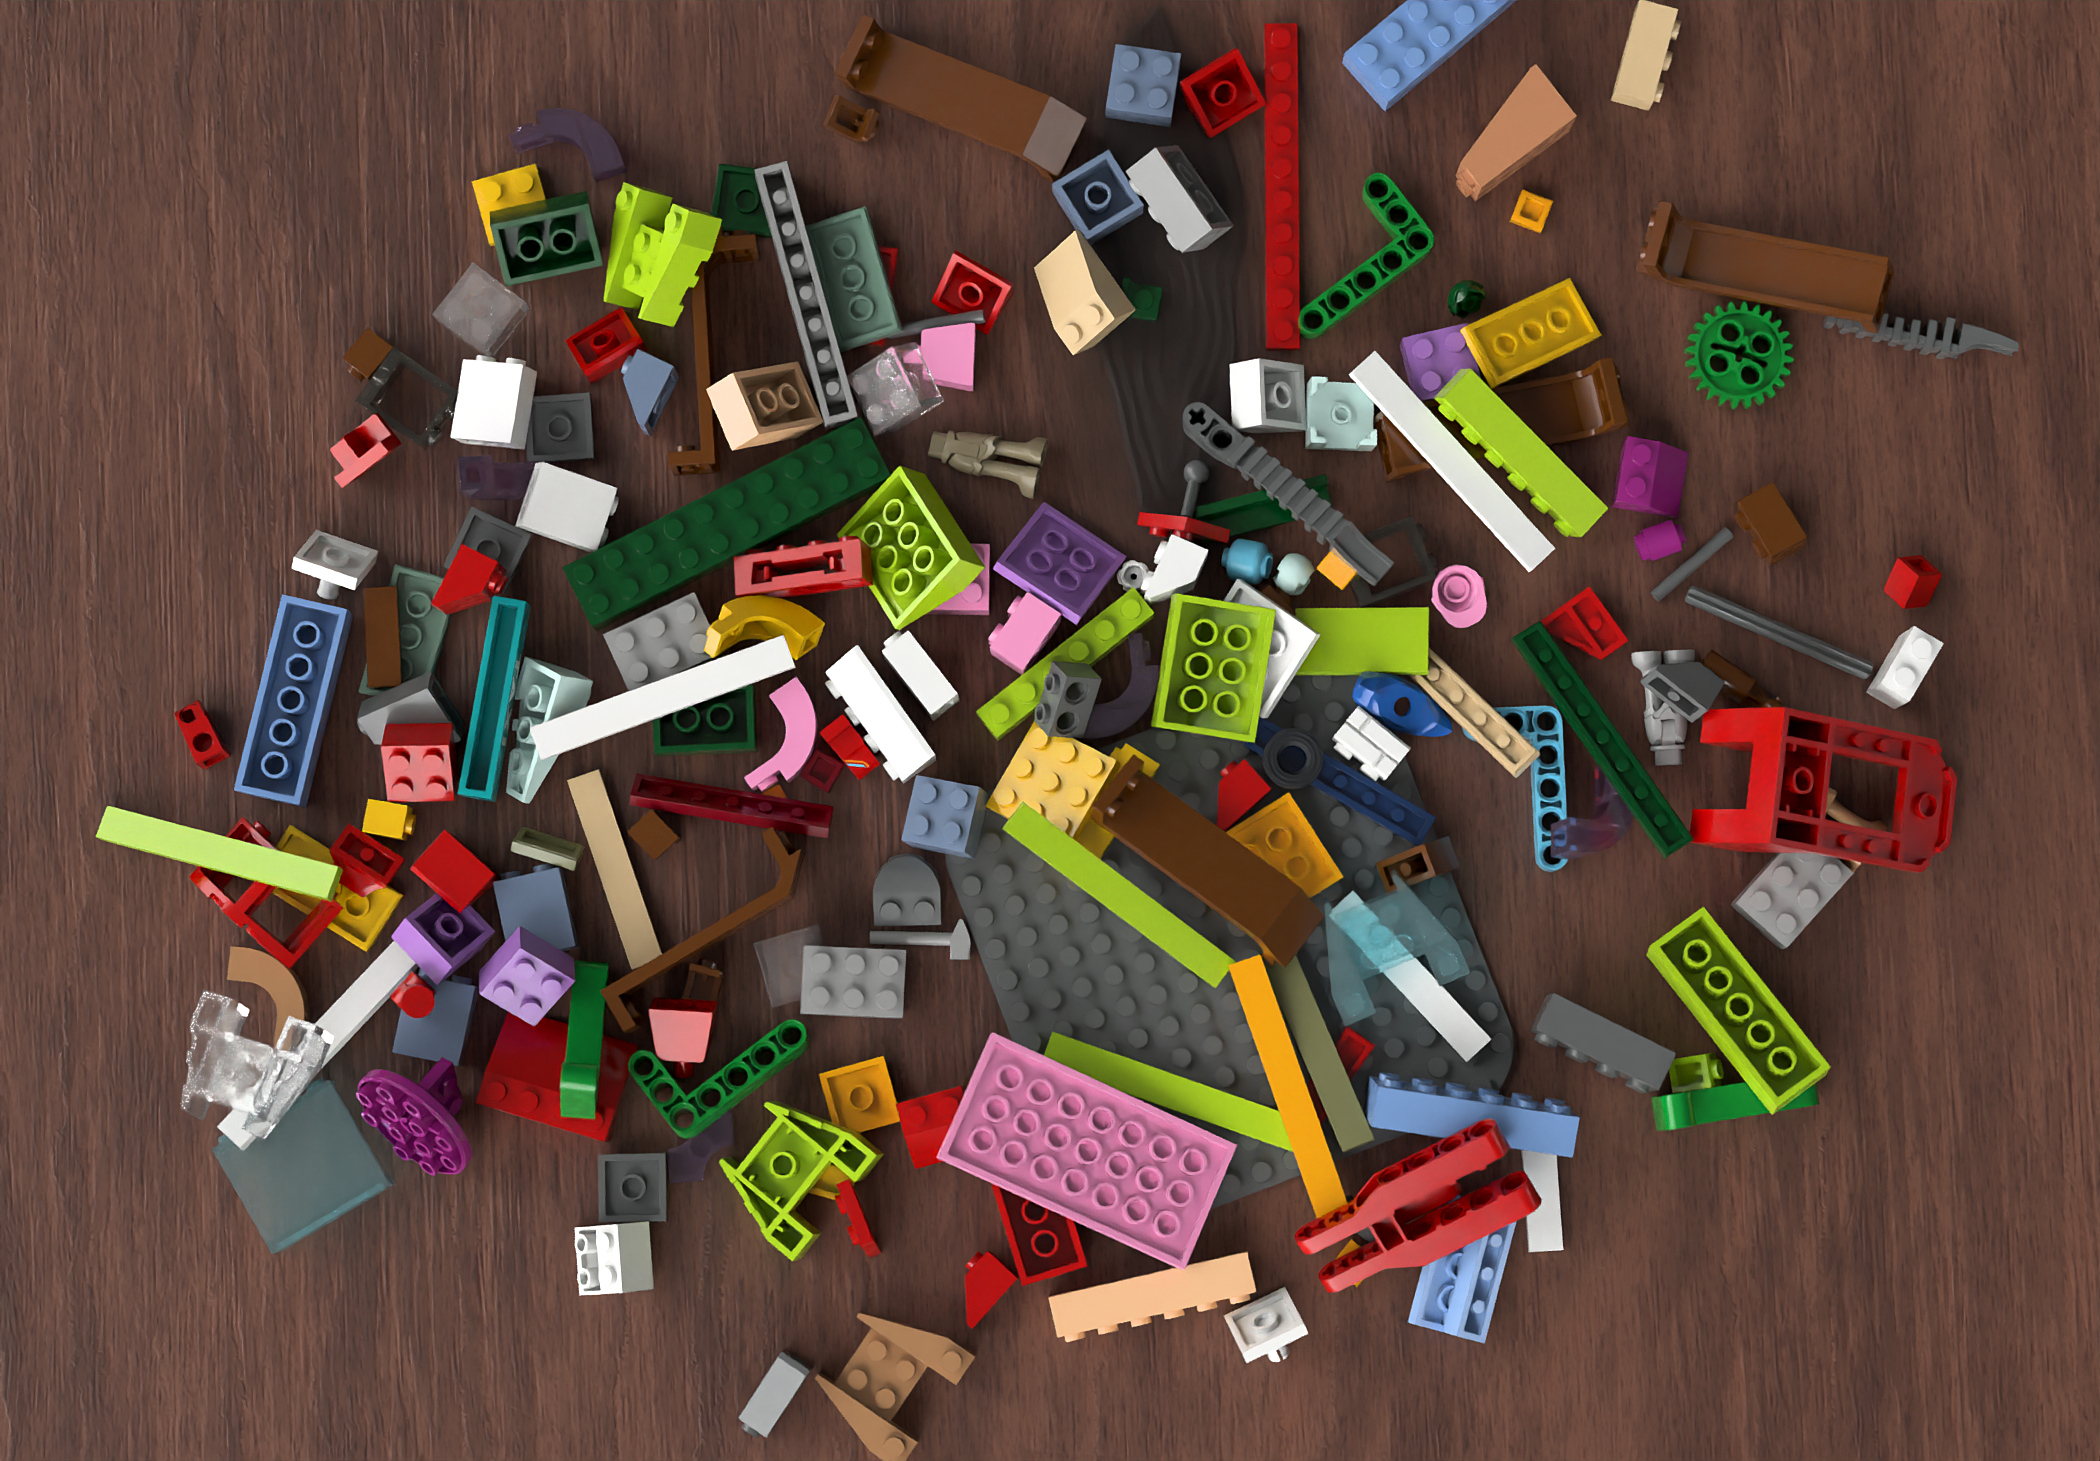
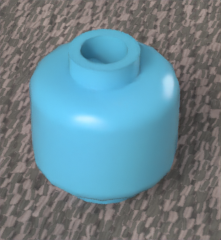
[1221,539,1273,585]

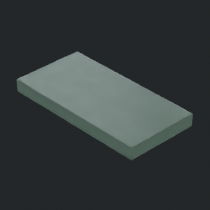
[805,206,903,352]
[358,564,452,696]

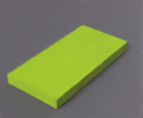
[1295,607,1430,676]

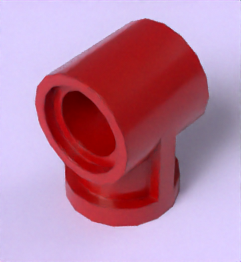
[389,971,437,1018]

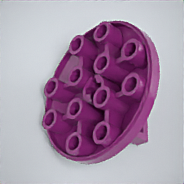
[356,1057,472,1175]

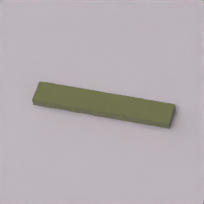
[1264,955,1374,1153]

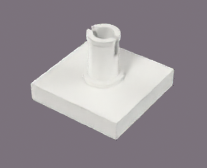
[291,530,379,599]
[1224,1287,1308,1363]

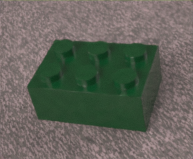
[489,191,603,286]
[653,683,758,757]

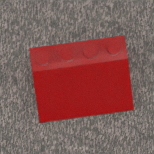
[475,1011,639,1142]

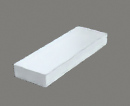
[1521,1150,1563,1252]

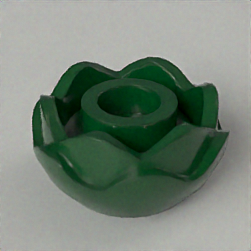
[1447,280,1486,318]

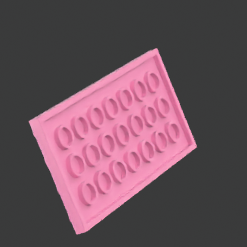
[936,1033,1237,1270]

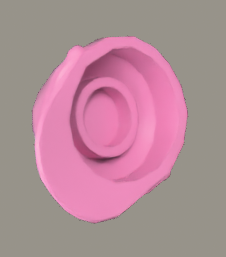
[1431,564,1487,628]

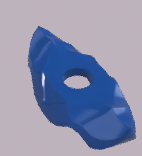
[1352,671,1452,737]

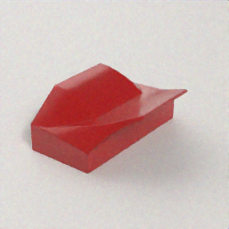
[329,823,405,898]

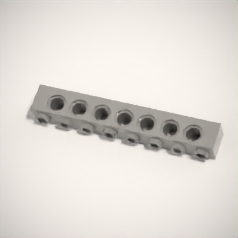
[755,161,858,430]

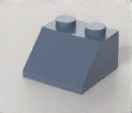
[621,349,679,436]

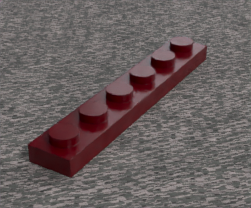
[629,773,834,838]

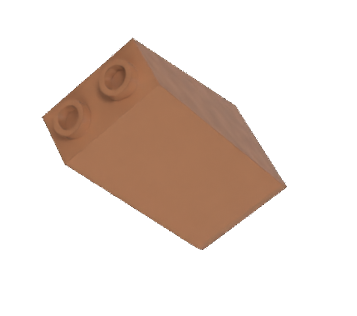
[1456,64,1577,202]

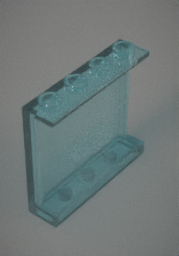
[212,1077,395,1254]

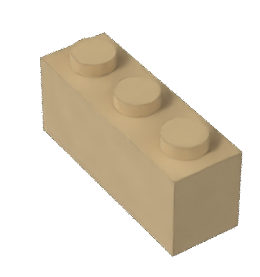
[1610,0,1681,111]

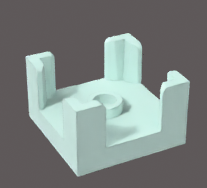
[1305,377,1377,451]

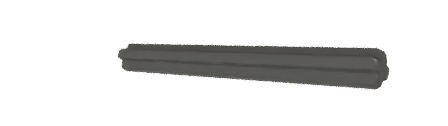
[1685,586,1873,679]

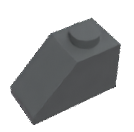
[1640,662,1725,723]

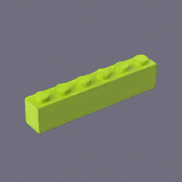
[1434,368,1608,537]
[976,587,1154,741]

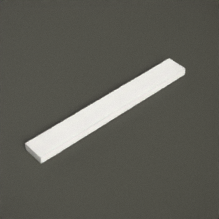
[1349,351,1555,572]
[530,635,796,760]
[217,941,419,1151]

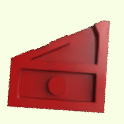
[1137,512,1230,543]
[1541,586,1629,660]
[835,1179,882,1259]

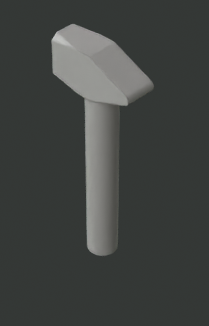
[870,919,971,960]

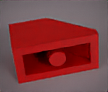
[1216,759,1271,832]
[965,1250,1018,1329]

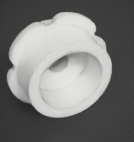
[1117,560,1149,592]

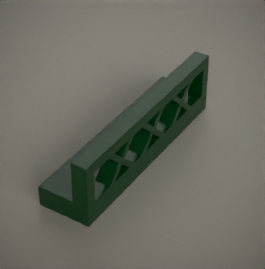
[1195,474,1332,545]

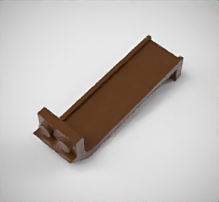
[835,15,1087,183]
[1636,201,1895,333]
[667,225,761,476]
[1373,357,1630,483]
[1091,754,1325,968]
[600,827,805,1034]

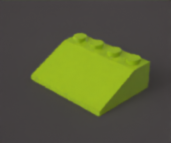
[837,466,985,630]
[1151,594,1276,743]

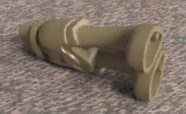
[928,430,1048,499]

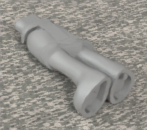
[1631,649,1695,766]

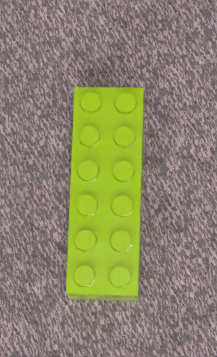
[1646,907,1831,1115]

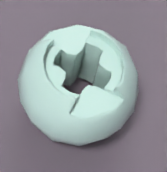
[1273,553,1315,595]

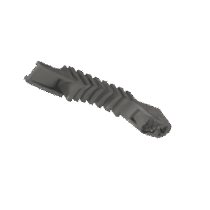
[1823,314,2019,359]
[1183,402,1394,586]

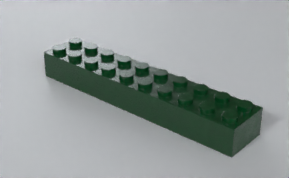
[562,417,891,631]

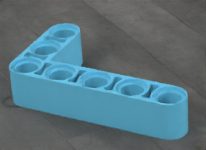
[1462,706,1569,872]

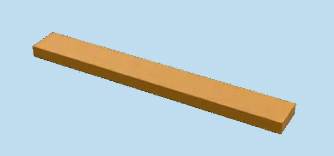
[1228,954,1348,1218]

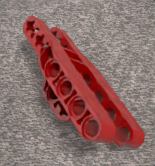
[1294,1118,1542,1293]

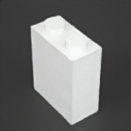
[451,355,537,450]
[515,462,619,552]
[1866,626,1944,709]
[882,631,960,721]

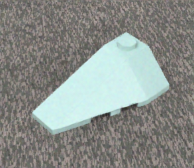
[506,656,593,804]

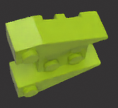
[603,182,722,327]
[719,1101,884,1261]

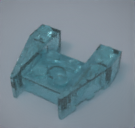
[1323,870,1470,1026]

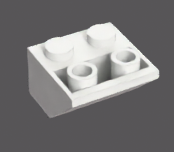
[1140,534,1208,606]
[575,1221,654,1295]

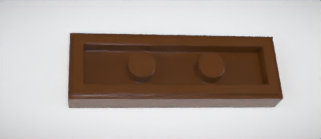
[363,586,403,689]

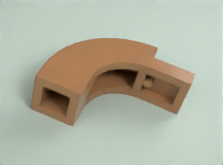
[227,946,310,1054]

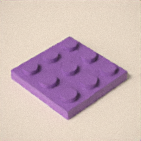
[993,502,1127,625]

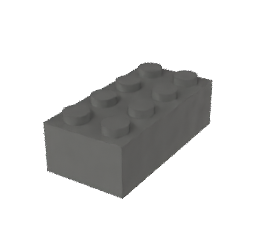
[1529,993,1677,1094]

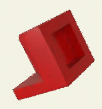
[1884,555,1942,609]

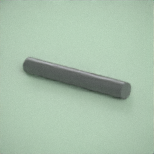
[888,310,986,339]
[1650,527,1734,602]

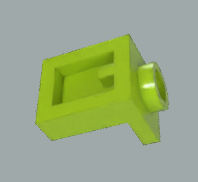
[1669,1052,1723,1093]

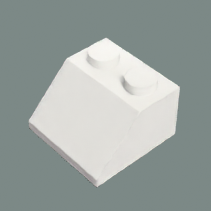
[1230,358,1306,433]

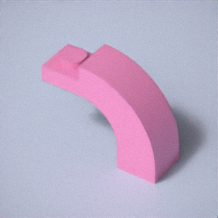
[744,677,818,792]

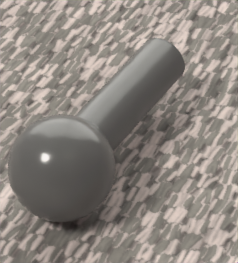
[1181,460,1210,519]

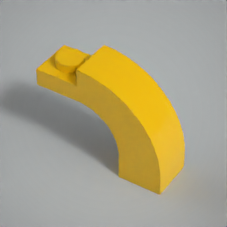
[704,595,825,660]

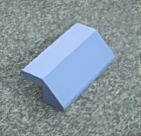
[1408,1195,1516,1344]

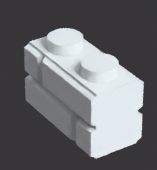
[1332,706,1411,781]

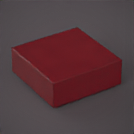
[800,747,845,794]

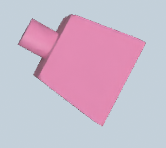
[901,323,976,391]

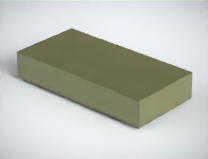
[510,827,585,871]

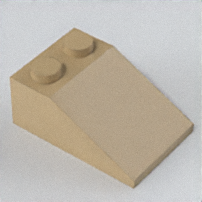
[1034,229,1136,355]

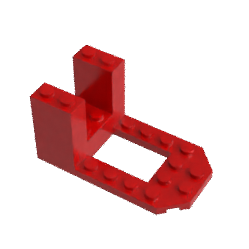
[1690,707,1957,873]

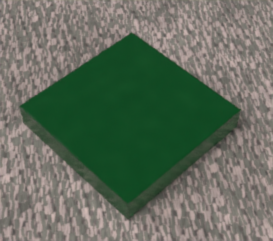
[711,163,772,238]

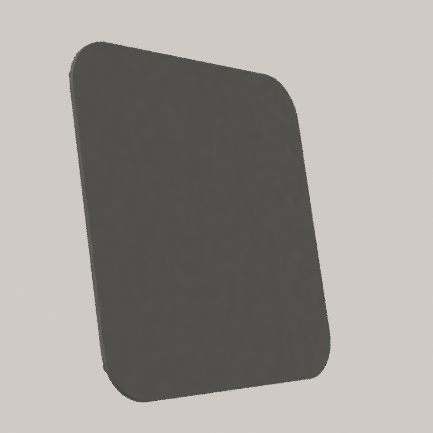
[946,675,1514,1210]

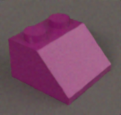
[1612,436,1689,518]

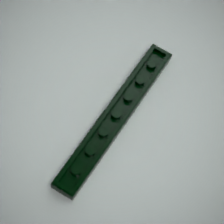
[1511,621,1694,859]

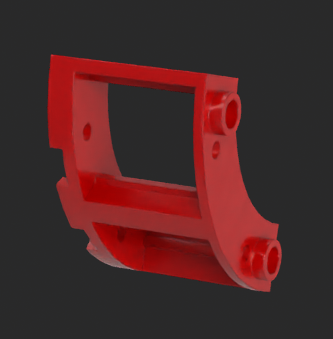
[189,817,343,969]

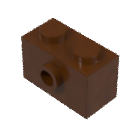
[1735,482,1807,566]

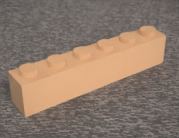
[1049,1251,1256,1342]

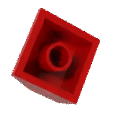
[431,544,508,615]
[896,1086,964,1169]

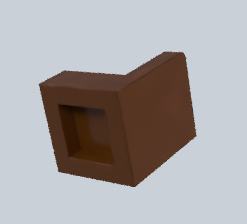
[627,809,681,860]

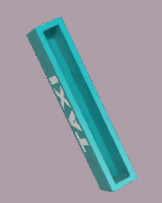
[458,596,531,802]

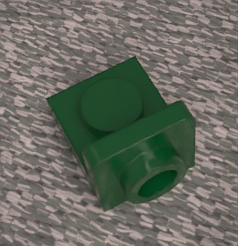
[1119,277,1163,322]

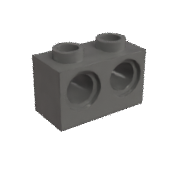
[1034,661,1102,738]

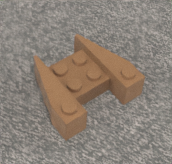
[815,1311,976,1461]

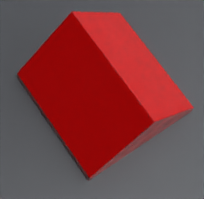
[1180,48,1266,138]
[931,250,1014,335]
[565,307,648,384]
[410,829,501,913]

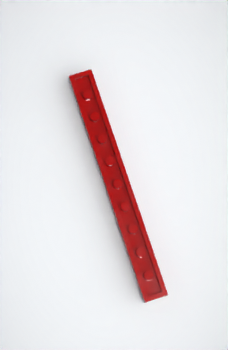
[1264,23,1300,351]

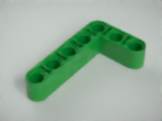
[1298,173,1434,339]
[560,960,609,1119]
[628,1019,810,1138]
[1651,1082,1820,1131]

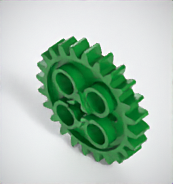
[1684,301,1794,410]

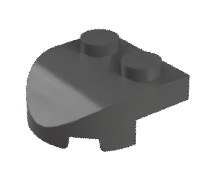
[873,853,942,926]

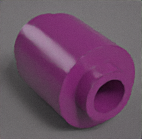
[1633,520,1686,561]

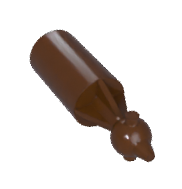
[1701,649,1783,708]

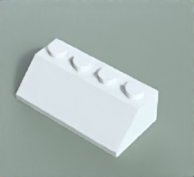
[825,645,936,784]

